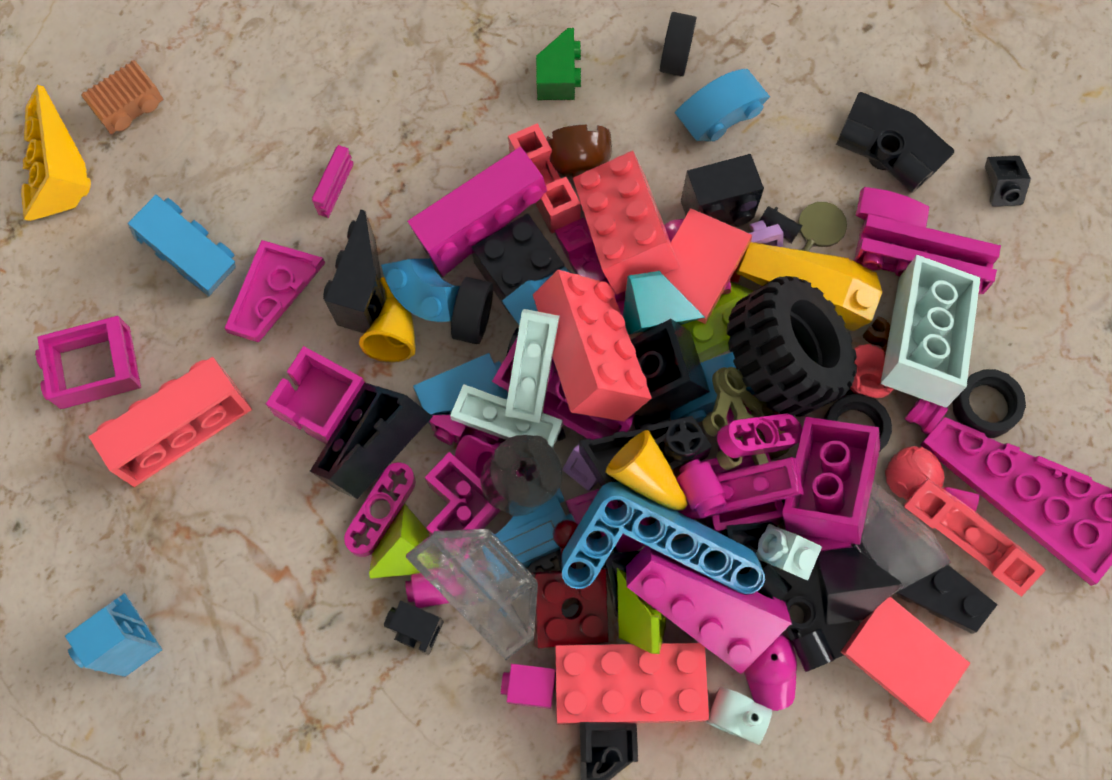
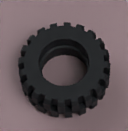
[727,276,857,417]

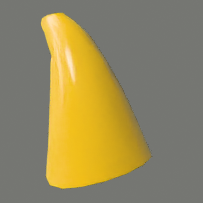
[359,277,416,362]
[605,430,687,510]

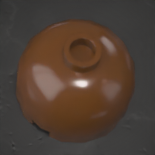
[546,124,612,182]

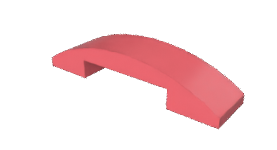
[904,479,1046,597]

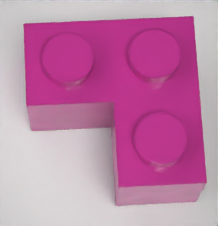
[425,452,504,559]

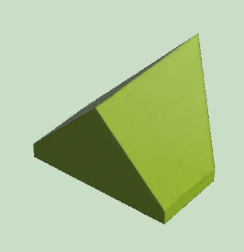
[369,504,443,579]
[617,567,666,654]

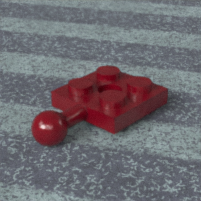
[532,520,609,649]

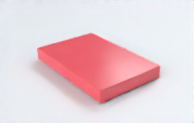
[663,208,752,324]
[841,597,970,723]

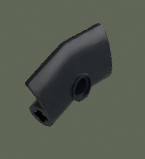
[836,92,955,193]
[758,563,860,672]

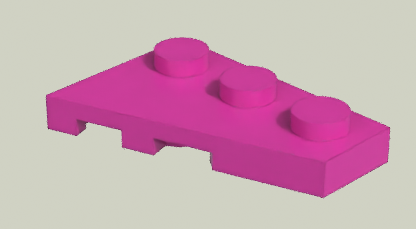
[224,240,325,342]

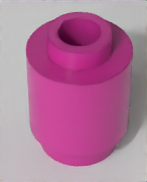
[676,459,727,518]
[405,567,460,608]

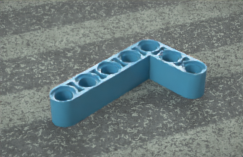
[561,482,765,594]

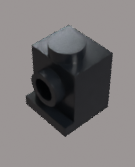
[384,600,444,655]

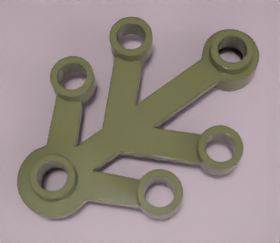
[703,367,789,470]

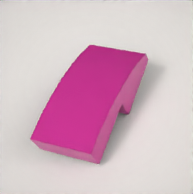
[856,187,930,227]
[429,415,505,445]

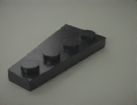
[852,511,998,634]

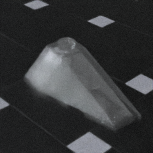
[855,480,952,595]

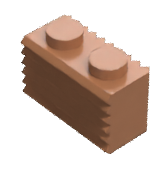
[81,60,164,134]

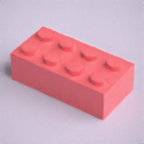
[573,150,680,295]
[533,270,652,422]
[88,357,252,487]
[556,643,709,725]

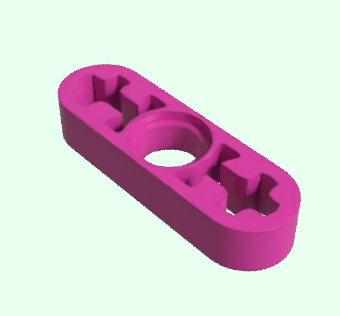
[717,414,803,458]
[344,462,416,557]

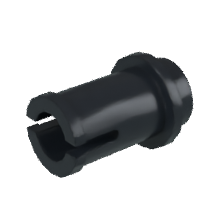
[759,206,803,244]

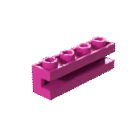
[854,214,1001,294]

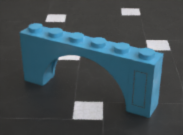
[413,353,575,580]

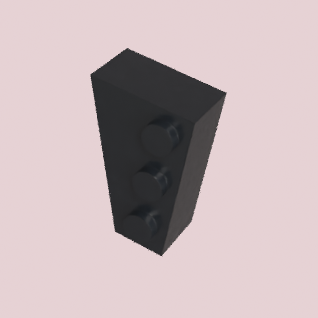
[310,382,433,499]
[579,416,712,509]

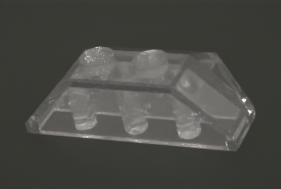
[406,529,538,660]

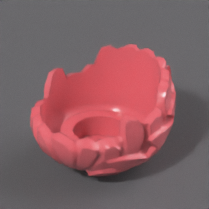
[850,344,894,399]
[885,446,945,501]

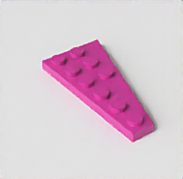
[920,417,1112,586]

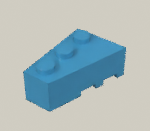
[128,194,236,296]
[65,593,163,677]

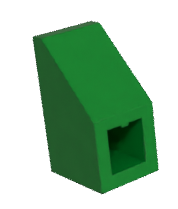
[536,28,581,100]

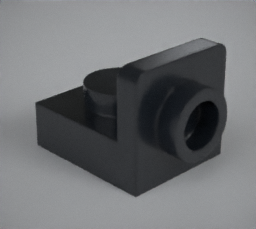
[985,155,1031,206]

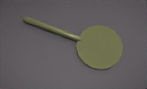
[798,202,847,252]

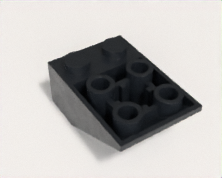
[323,210,385,333]

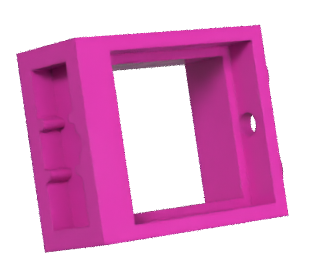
[35,316,141,409]

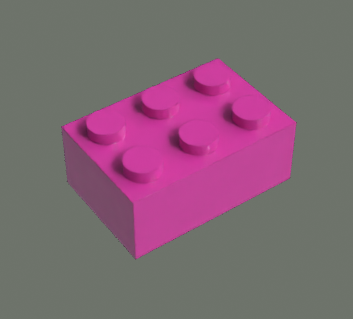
[782,417,880,545]

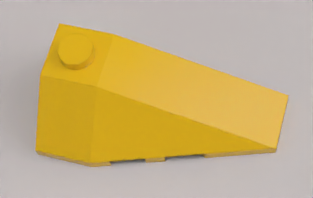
[21,84,91,221]
[736,242,882,332]

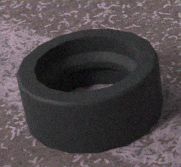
[659,12,697,77]
[451,277,494,344]
[952,369,1026,438]
[824,394,892,452]

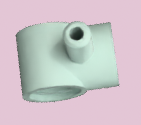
[706,687,772,745]

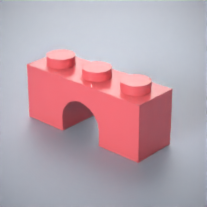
[508,123,581,234]

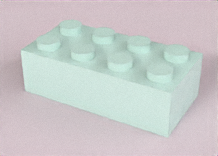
[880,255,980,408]

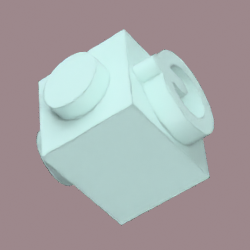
[756,524,822,580]

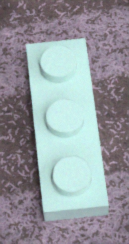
[505,309,560,423]
[450,384,563,456]

